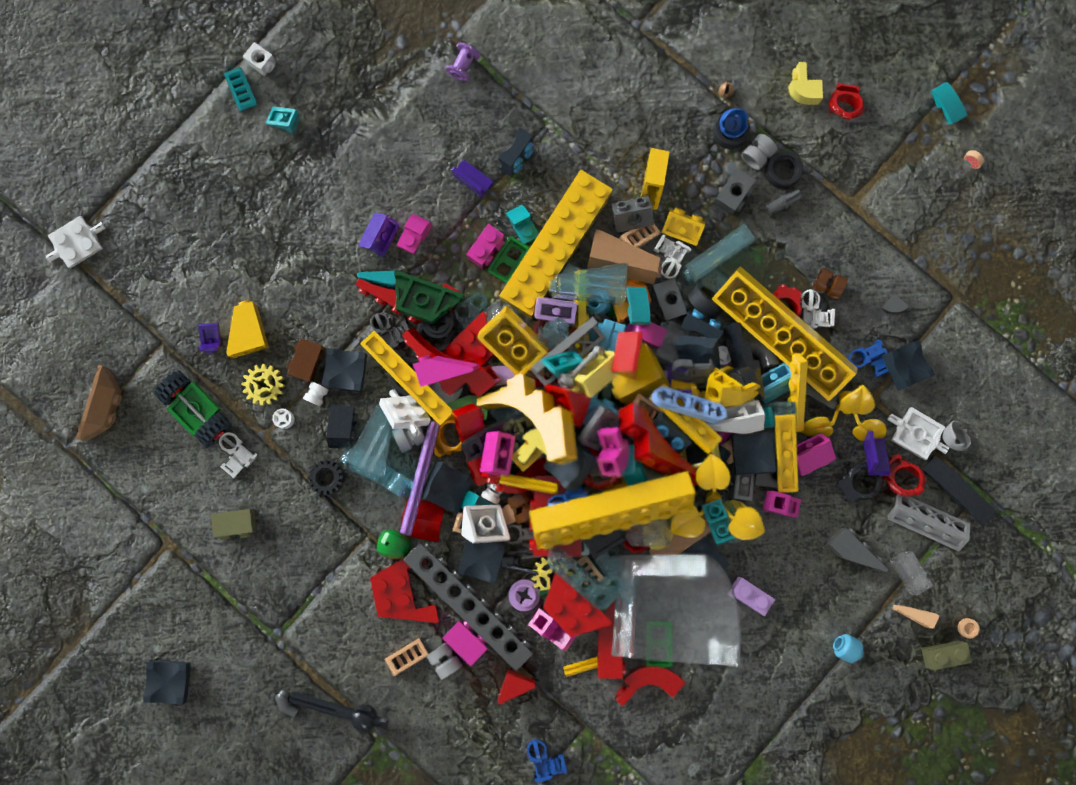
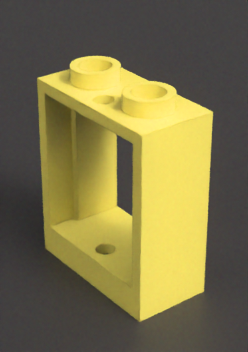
[568,351,619,398]

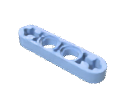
[652,386,727,424]

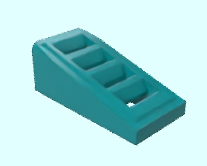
[224,67,257,112]
[357,271,396,289]

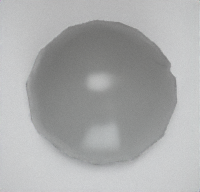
[943,421,971,451]

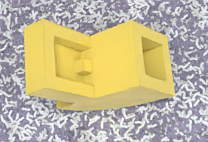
[788,62,823,105]
[517,429,547,465]

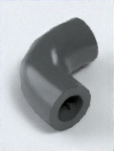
[743,334,780,372]

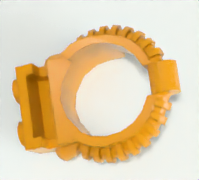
[434,416,462,458]

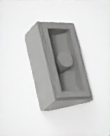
[729,462,755,501]

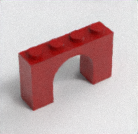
[529,476,583,557]

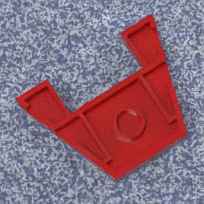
[370,556,440,623]

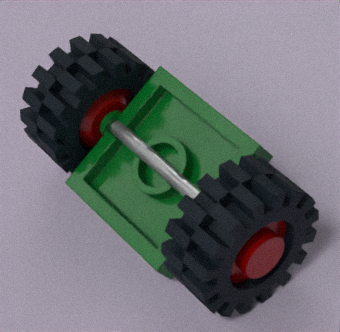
[154,370,232,448]

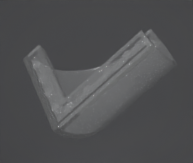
[612,555,741,666]

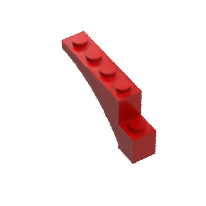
[355,278,461,325]
[402,328,501,398]
[619,402,698,486]

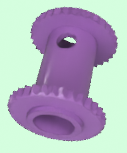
[446,43,481,81]

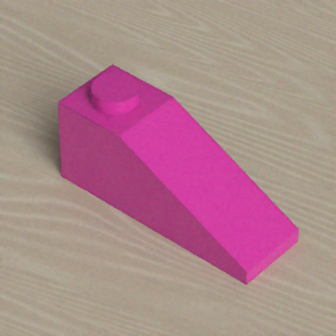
[413,355,480,387]

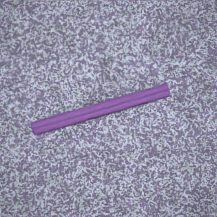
[400,421,440,535]

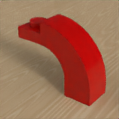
[481,457,547,494]
[615,665,685,707]

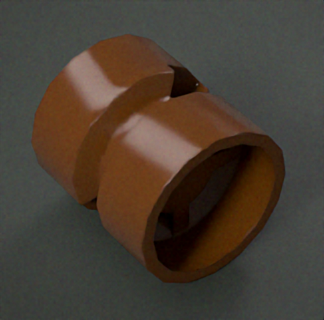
[812,268,848,301]
[507,490,534,524]

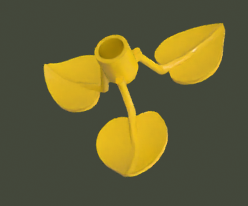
[800,385,887,441]
[671,454,765,540]

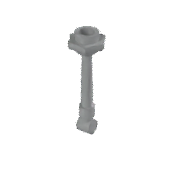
[558,346,604,389]

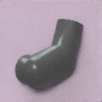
[276,690,299,718]

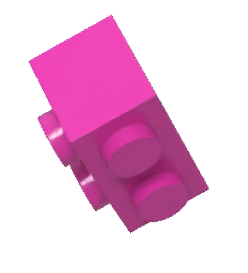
[466,224,505,270]
[480,431,515,476]
[797,433,836,476]
[442,620,488,666]

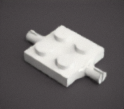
[45,216,106,269]
[379,389,431,437]
[888,407,949,460]

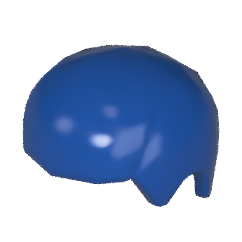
[720,108,749,138]

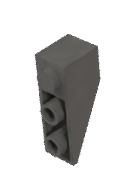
[826,528,888,572]

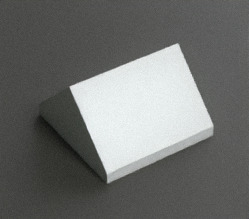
[462,504,510,543]

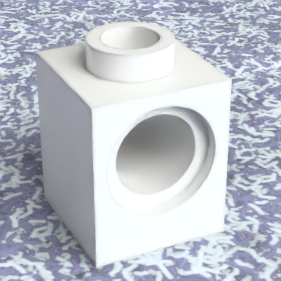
[243,42,276,76]

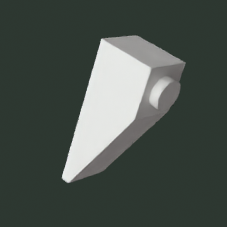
[703,400,765,434]

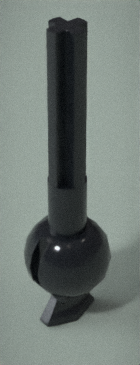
[289,691,389,732]

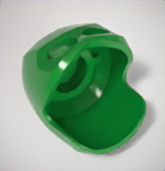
[377,529,411,559]

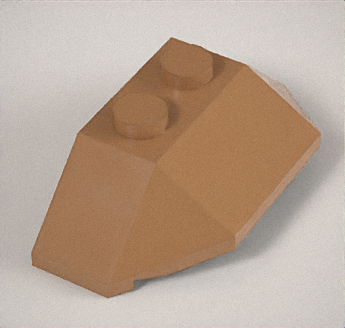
[76,365,122,442]

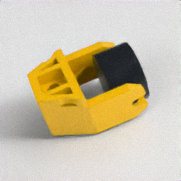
[705,365,760,407]

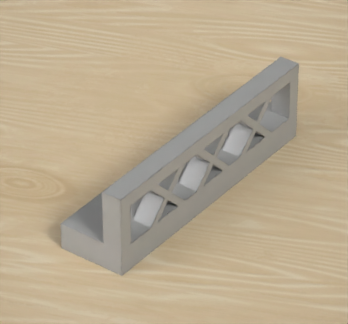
[530,317,605,386]
[888,494,970,551]

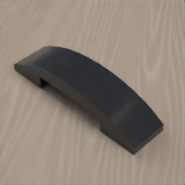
[460,413,538,462]

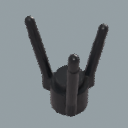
[502,548,539,575]

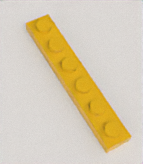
[360,331,453,426]

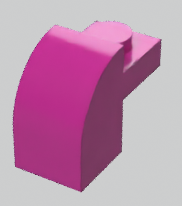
[397,214,432,255]
[625,322,667,348]
[597,428,629,476]
[762,491,801,518]
[528,608,576,652]

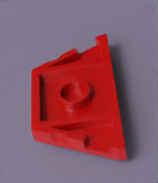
[442,311,494,367]
[543,567,612,637]

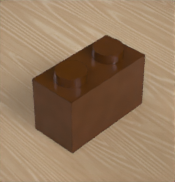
[286,338,325,383]

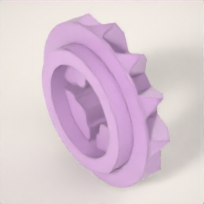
[509,580,540,611]

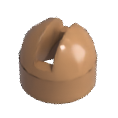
[718,82,734,99]

